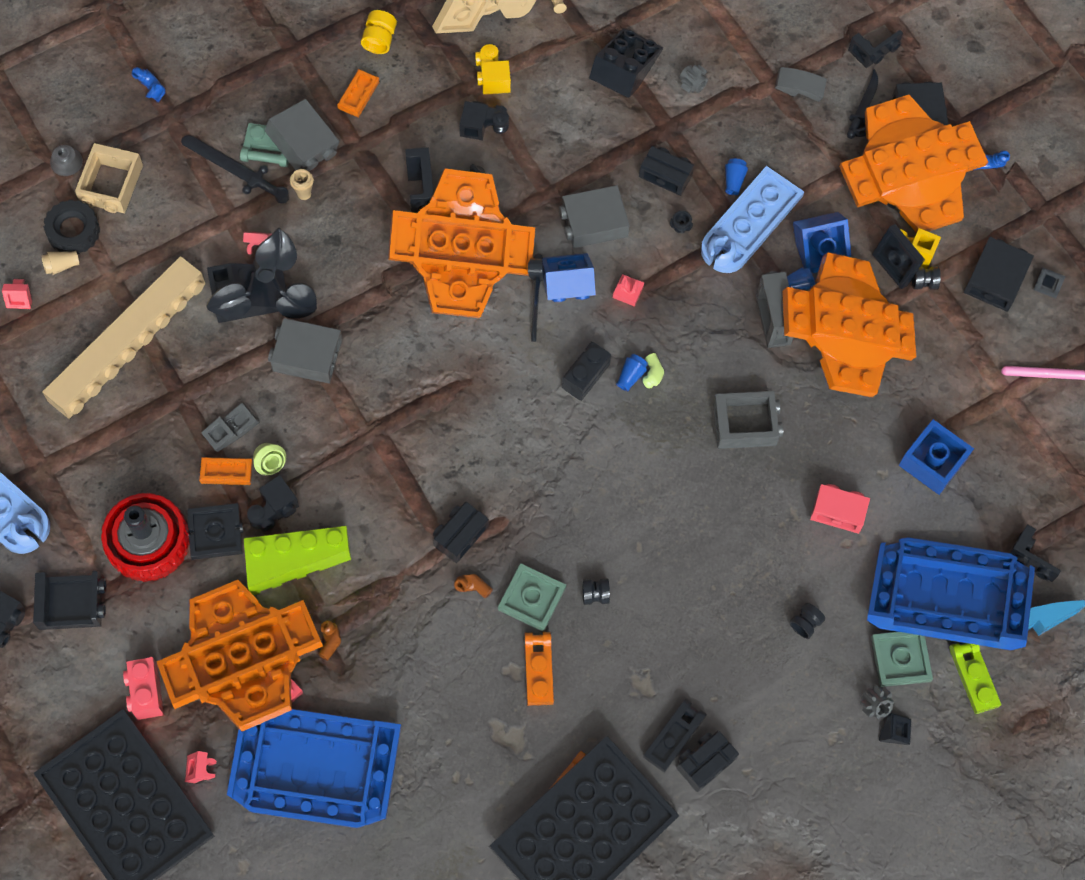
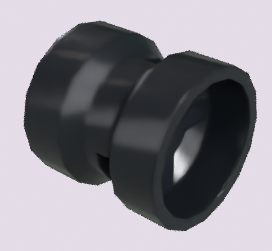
[912,266,941,290]
[583,578,610,605]
[789,603,825,639]

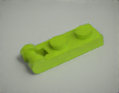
[949,643,1002,714]

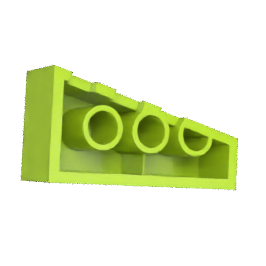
[244,526,351,595]

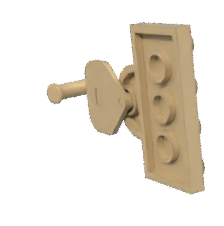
[432,0,567,33]

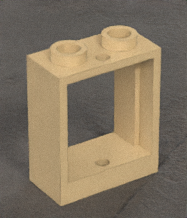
[75,143,143,213]

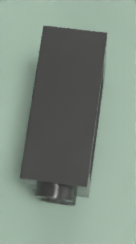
[756,271,794,348]
[713,391,783,449]

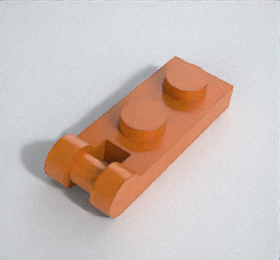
[525,632,554,706]

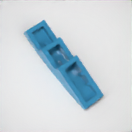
[1028,600,1085,636]

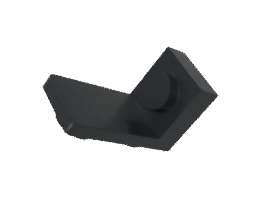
[848,30,903,68]
[1010,524,1061,582]

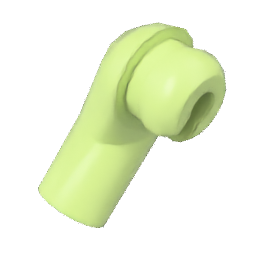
[642,353,664,388]

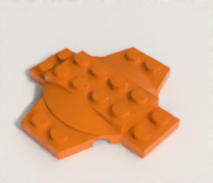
[839,95,988,233]
[388,169,535,318]
[782,252,916,397]
[156,580,323,732]

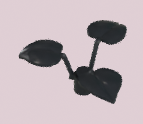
[206,227,317,319]

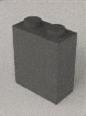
[265,99,340,171]
[559,185,629,248]
[268,318,342,384]

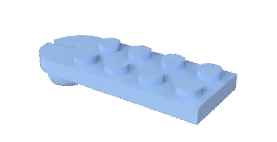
[701,166,804,273]
[0,472,50,554]

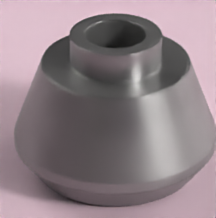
[50,145,83,176]

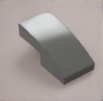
[775,67,827,102]
[201,403,260,452]

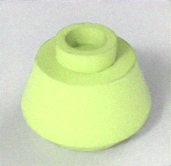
[253,443,286,476]

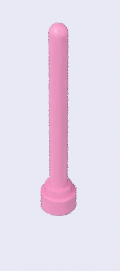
[1001,366,1085,380]

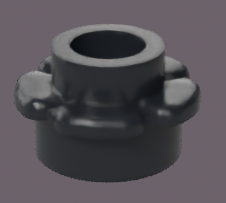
[670,211,693,233]

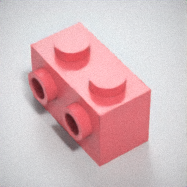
[810,484,870,534]
[123,657,164,720]

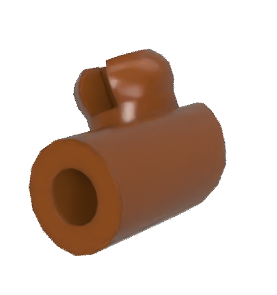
[454,574,493,598]
[317,620,341,661]

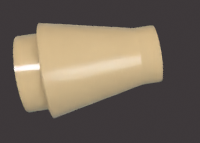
[290,169,314,200]
[41,251,79,275]

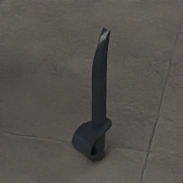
[847,69,878,139]
[528,253,543,342]

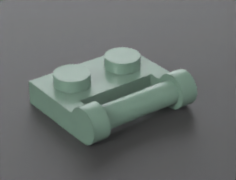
[240,123,289,167]

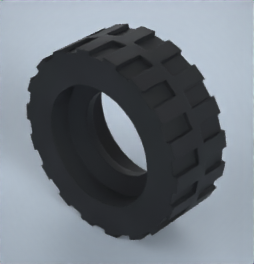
[43,200,100,255]

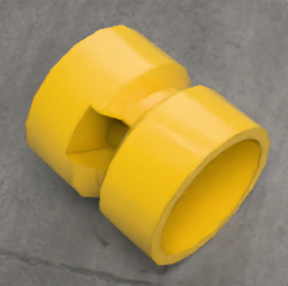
[361,10,397,54]

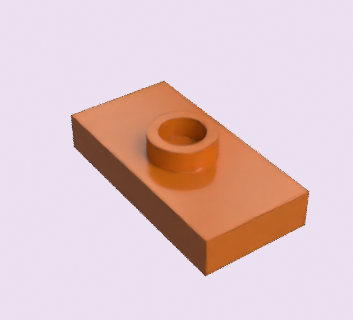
[337,69,379,118]
[199,457,253,485]

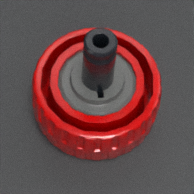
[101,493,190,582]

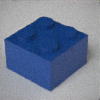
[899,419,974,495]

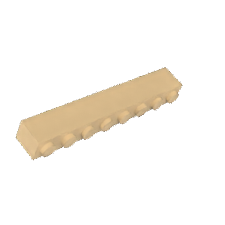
[42,256,205,419]

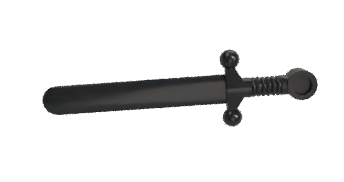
[181,135,289,203]

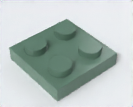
[498,563,566,632]
[871,632,933,687]

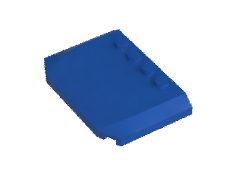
[867,537,1035,650]
[227,709,402,828]

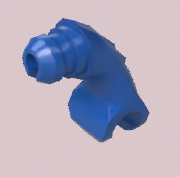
[131,67,166,102]
[974,150,1010,170]

